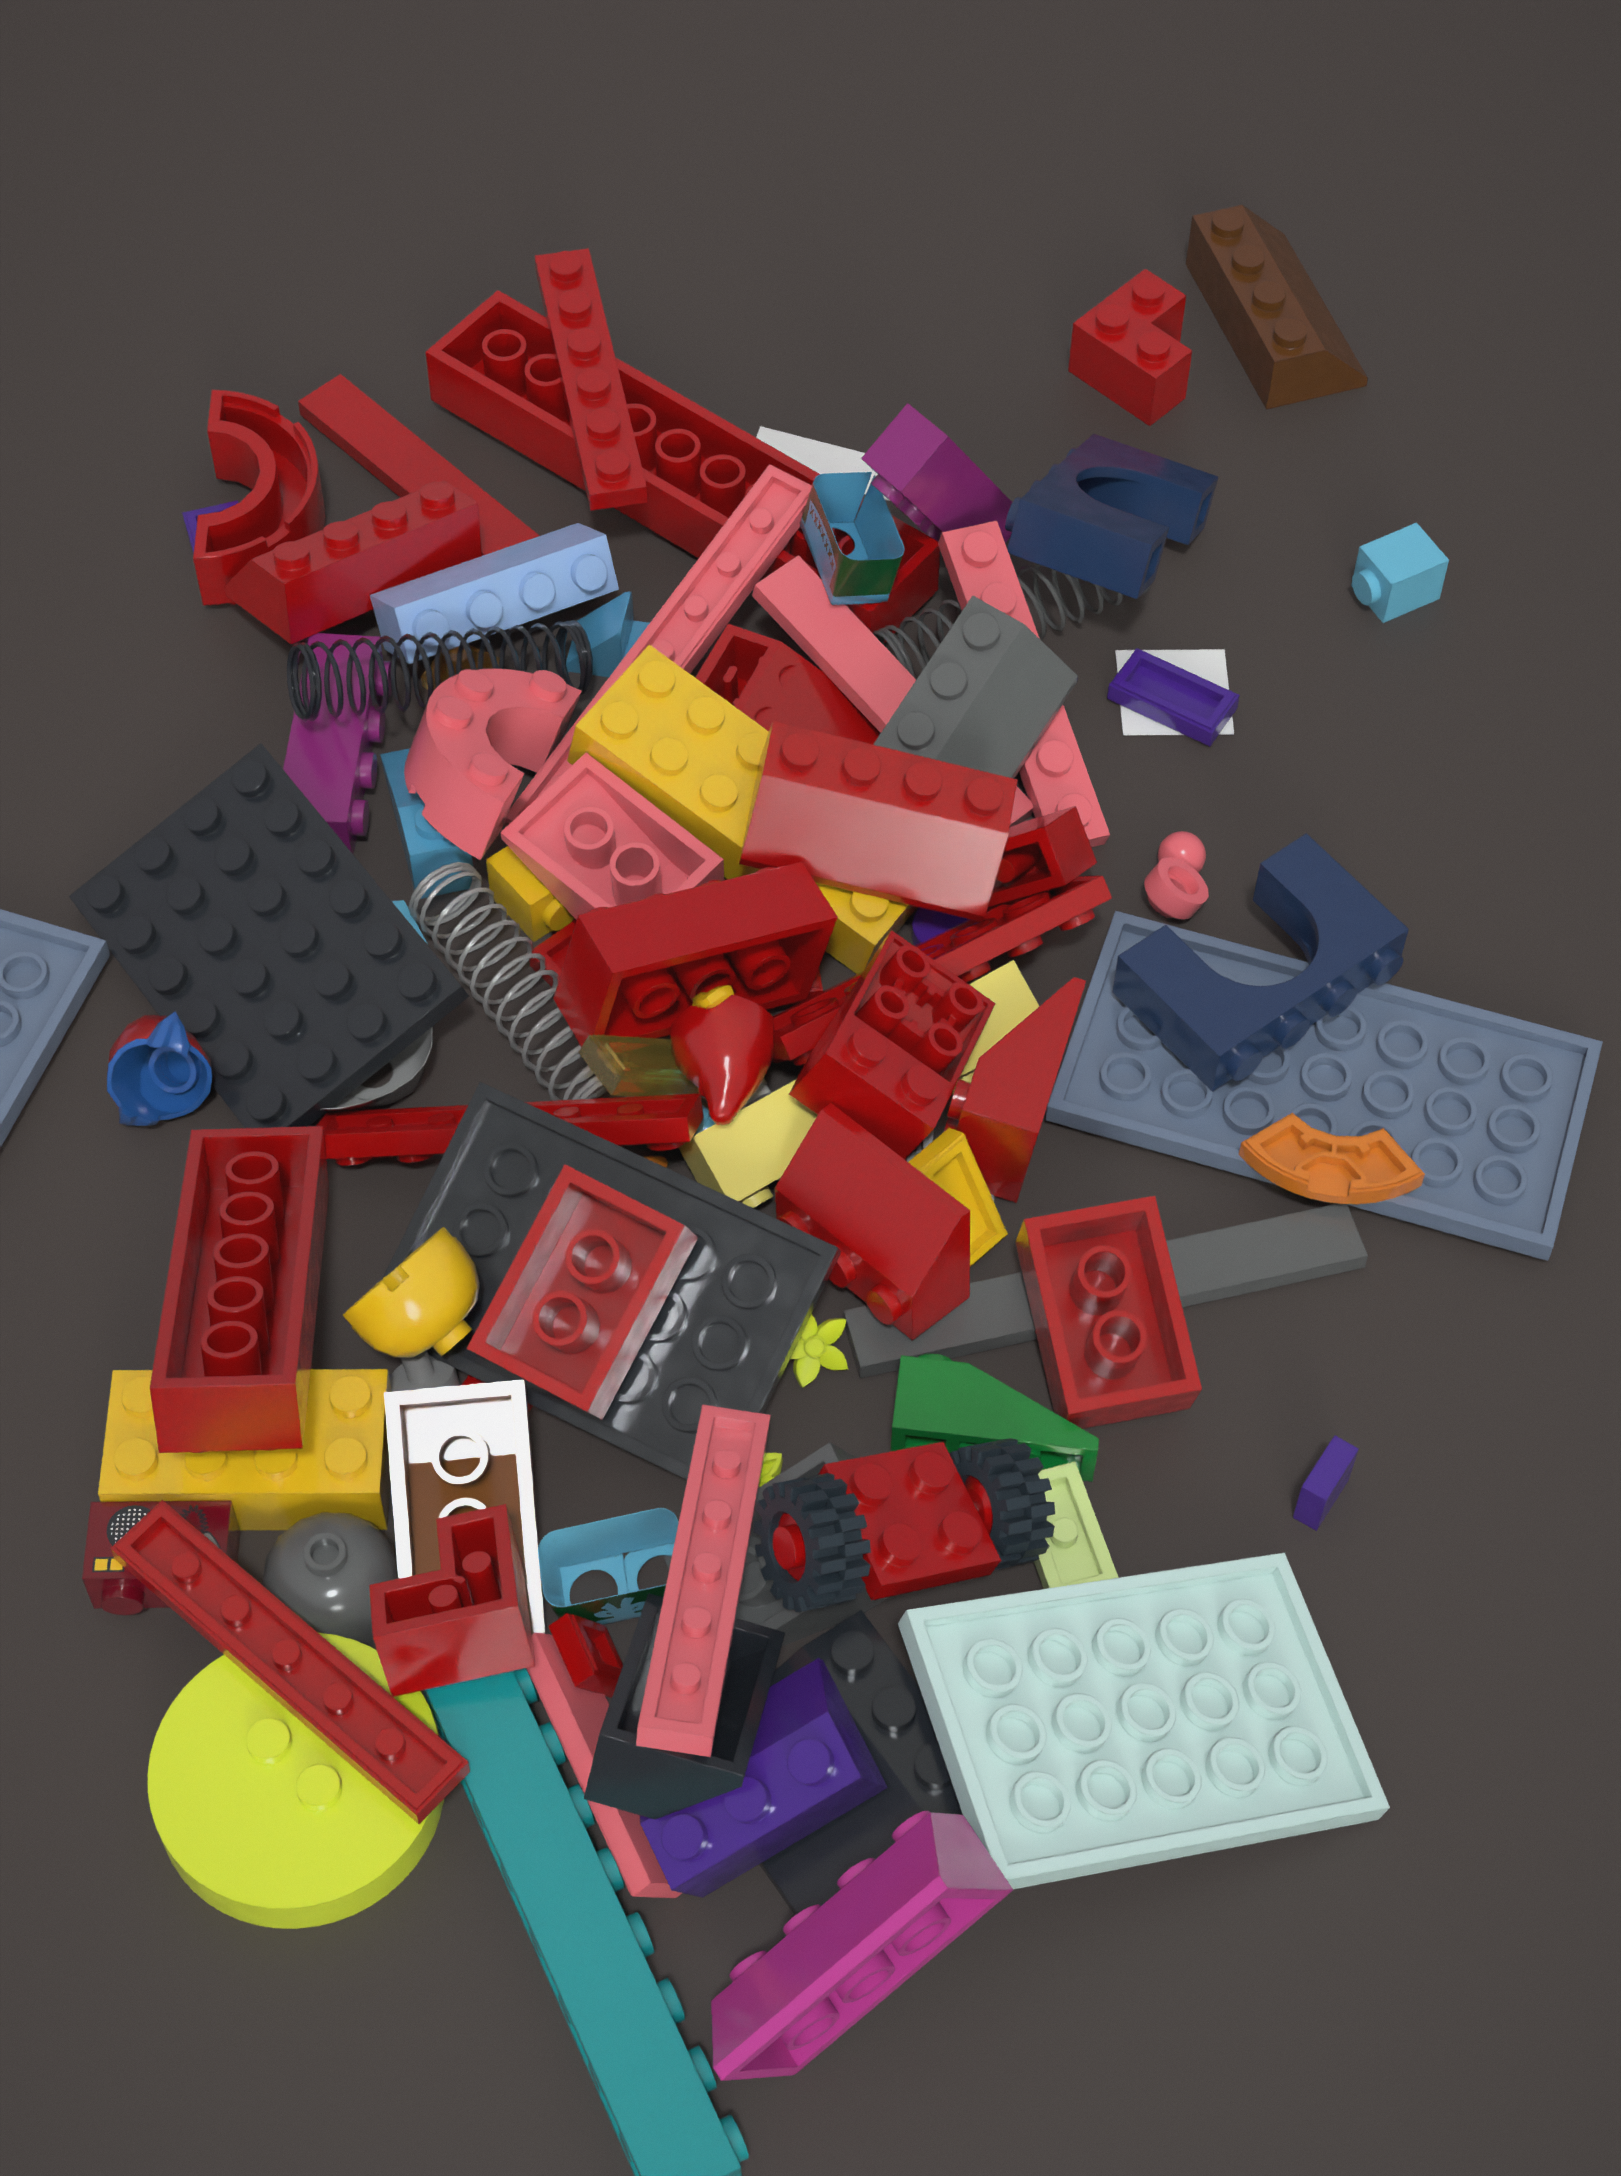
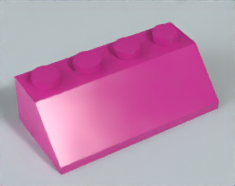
[711,1811,1013,2081]

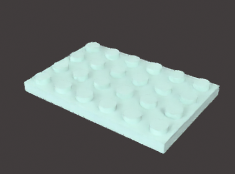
[898,1553,1390,1889]

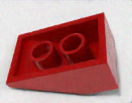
[944,977,1086,1203]

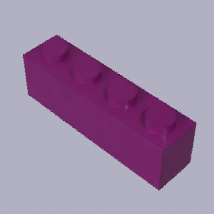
[861,403,1013,543]
[283,633,392,855]

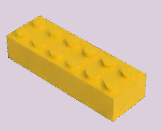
[567,644,918,974]

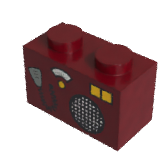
[82,1500,240,1615]

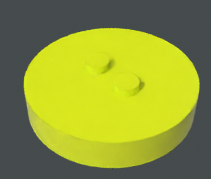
[147,1632,444,1929]

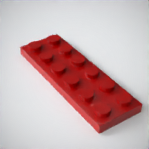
[772,875,1112,1066]

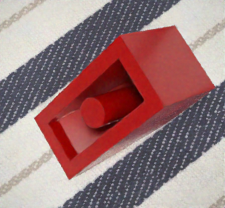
[988,806,1097,907]

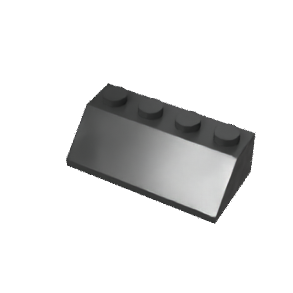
[873,595,1078,779]

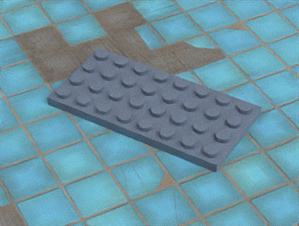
[1046,911,1603,1261]

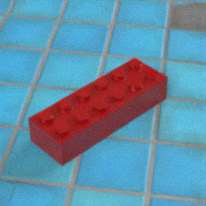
[150,1126,329,1453]

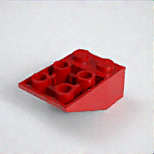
[695,623,881,744]
[789,930,996,1159]

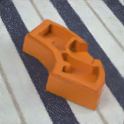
[1239,1113,1425,1204]

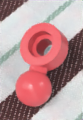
[1144,831,1209,920]

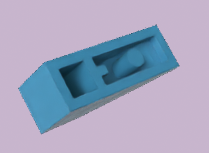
[380,748,473,899]

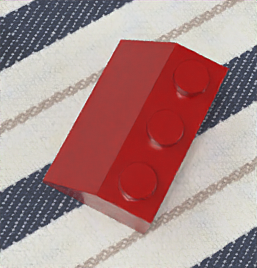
[775,1103,970,1341]

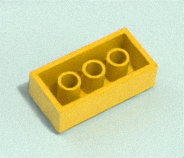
[98,1369,392,1531]

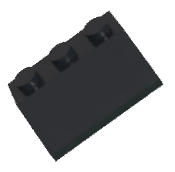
[584,1593,785,1820]

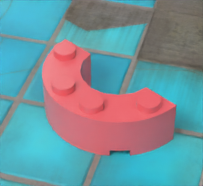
[404,669,582,860]

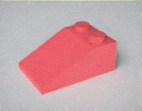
[500,753,725,920]

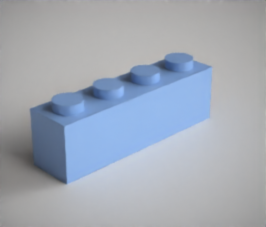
[370,523,619,664]

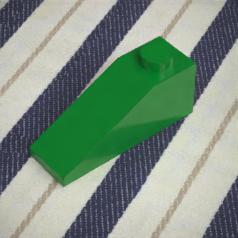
[890,1353,1099,1482]

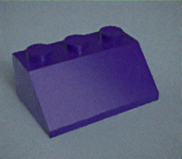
[640,1658,888,1898]

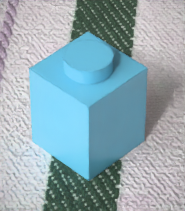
[1351,522,1449,623]

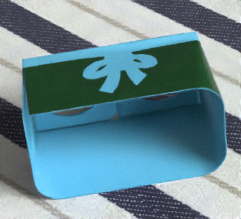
[538,1508,679,1625]

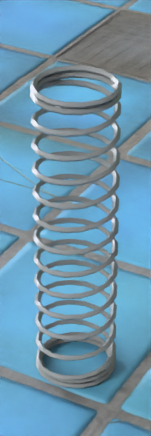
[408,862,639,1101]

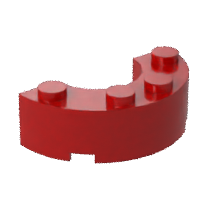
[193,390,325,605]

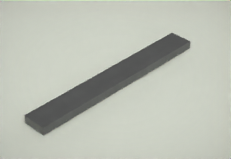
[843,1204,1368,1378]

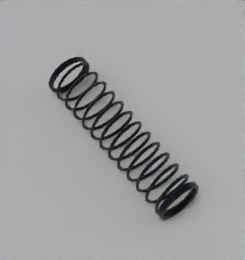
[287,620,593,722]

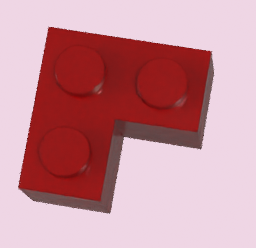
[1068,269,1192,426]
[369,1504,535,1697]

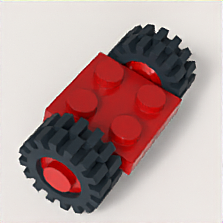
[754,1438,1055,1612]

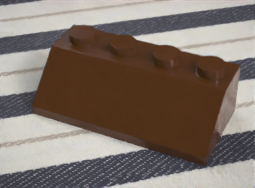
[1186,205,1368,410]

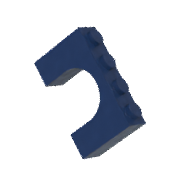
[1005,434,1219,599]
[1113,833,1409,1092]

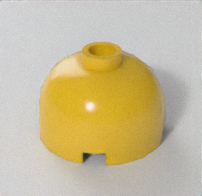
[342,1227,480,1358]

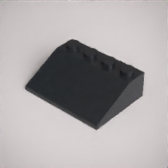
[759,1610,963,1915]

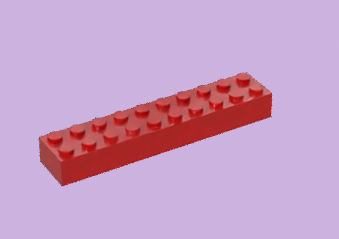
[425,290,940,643]

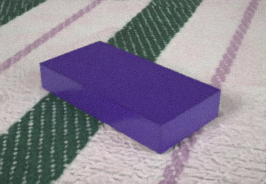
[1107,648,1240,746]

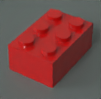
[467,1164,698,1420]
[1015,1196,1202,1429]

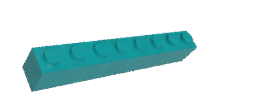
[423,1668,749,2176]

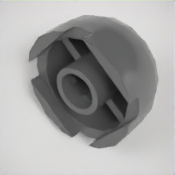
[262,1512,398,1646]

